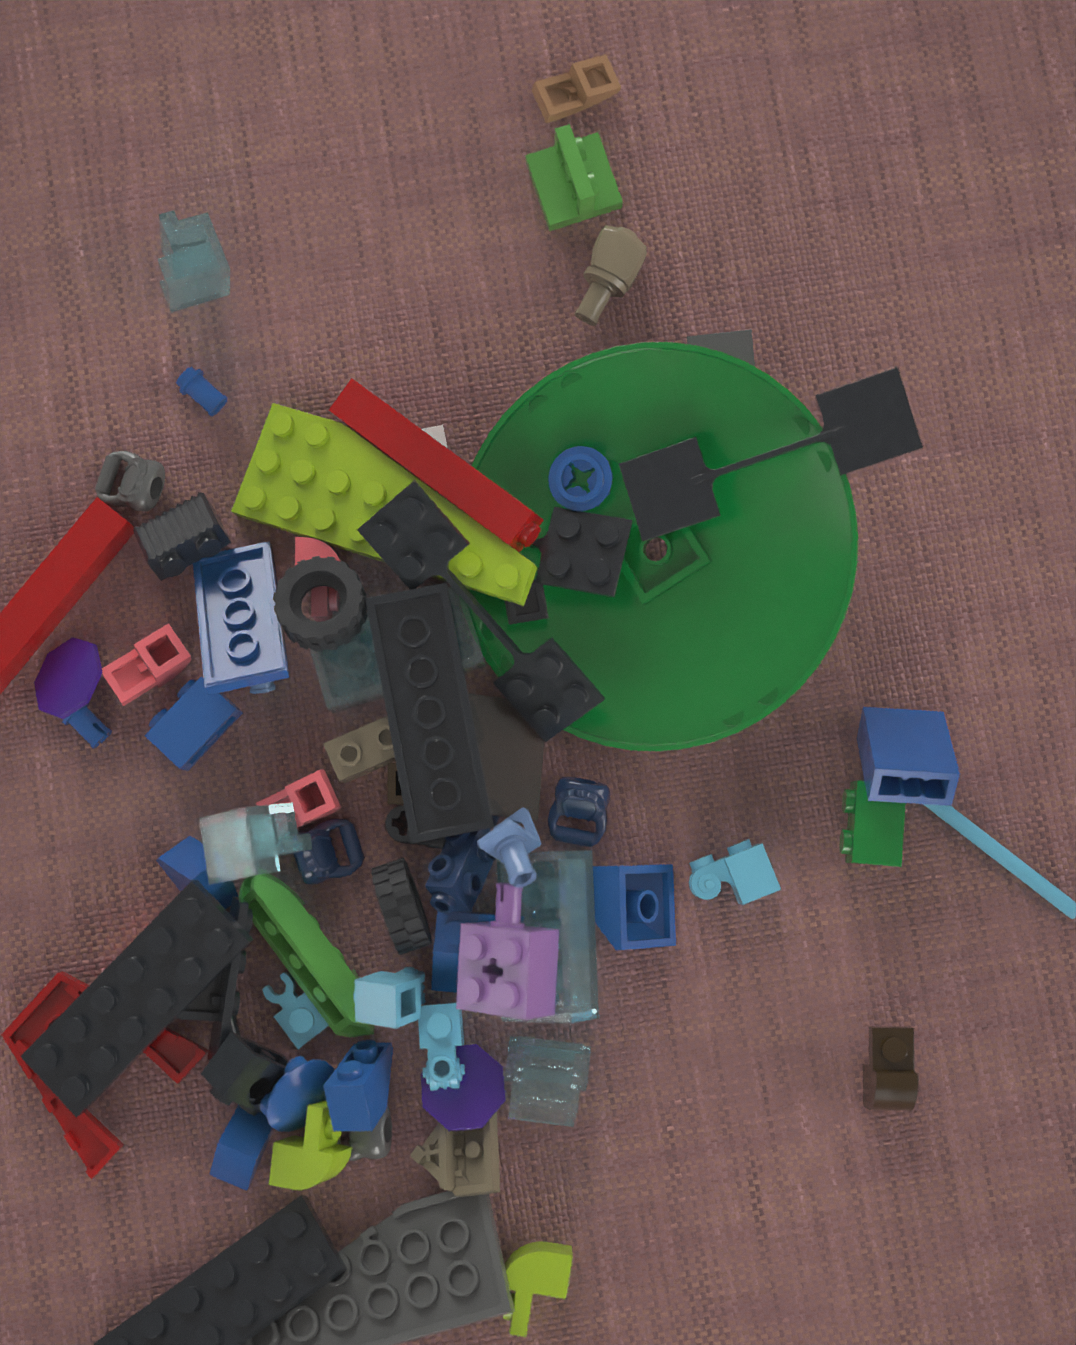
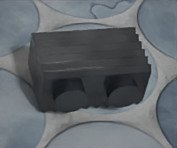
[133,492,232,581]

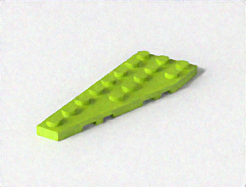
[231,403,537,606]

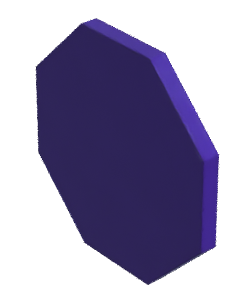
[34,637,103,719]
[421,1044,506,1132]

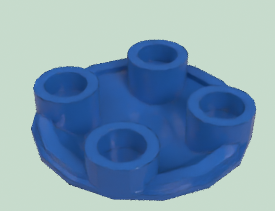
[260,1056,335,1132]

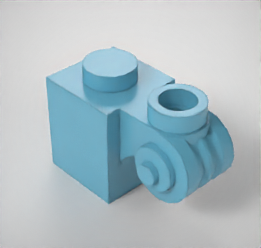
[688,839,781,905]
[353,967,425,1029]
[418,1003,465,1091]

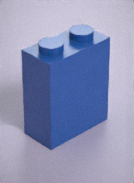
[856,707,960,806]

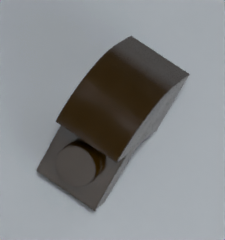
[863,1026,919,1110]

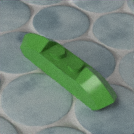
[239,866,374,1038]

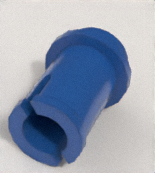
[176,367,228,417]
[62,703,112,749]

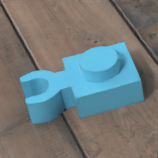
[262,972,329,1049]

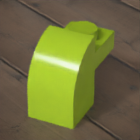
[269,1100,352,1190]
[503,1241,573,1337]

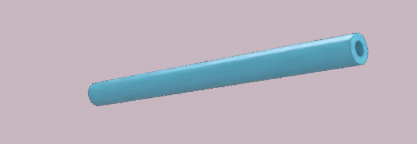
[923,804,1076,919]

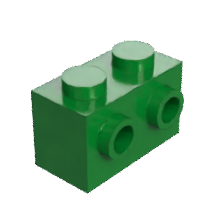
[839,780,906,867]

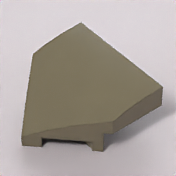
[410,1112,500,1197]

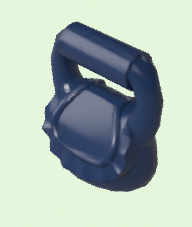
[547,776,610,848]
[290,818,365,885]

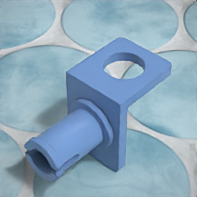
[478,807,542,888]

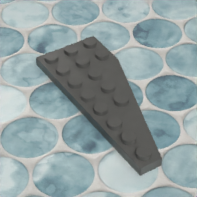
[242,1191,515,1345]

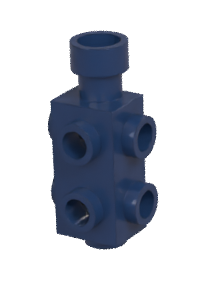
[425,799,502,914]

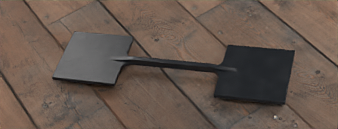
[619,367,923,542]
[357,480,605,742]
[427,485,633,597]

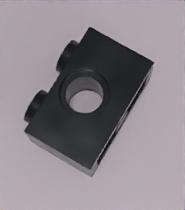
[201,1032,289,1116]

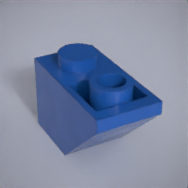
[323,1040,393,1131]

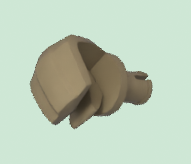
[574,225,647,326]

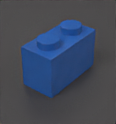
[145,676,243,771]

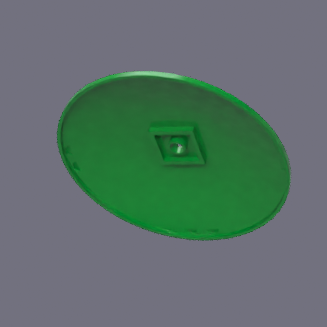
[458,342,859,751]

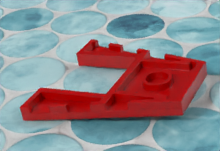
[1,971,209,1179]

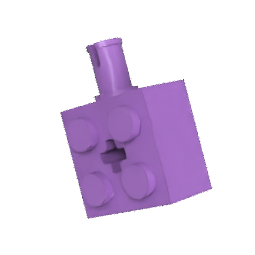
[456,883,559,1020]

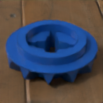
[549,446,614,512]

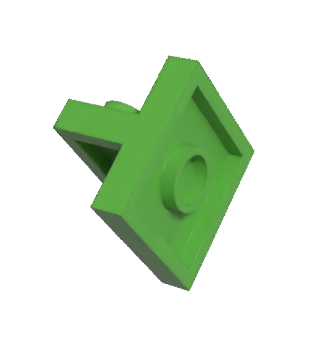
[525,124,623,231]

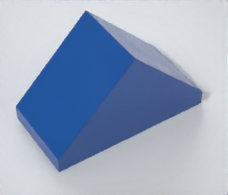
[156,836,239,909]
[209,1105,274,1191]

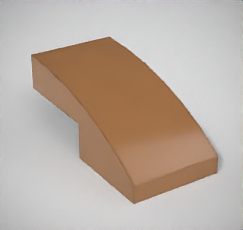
[531,54,621,123]

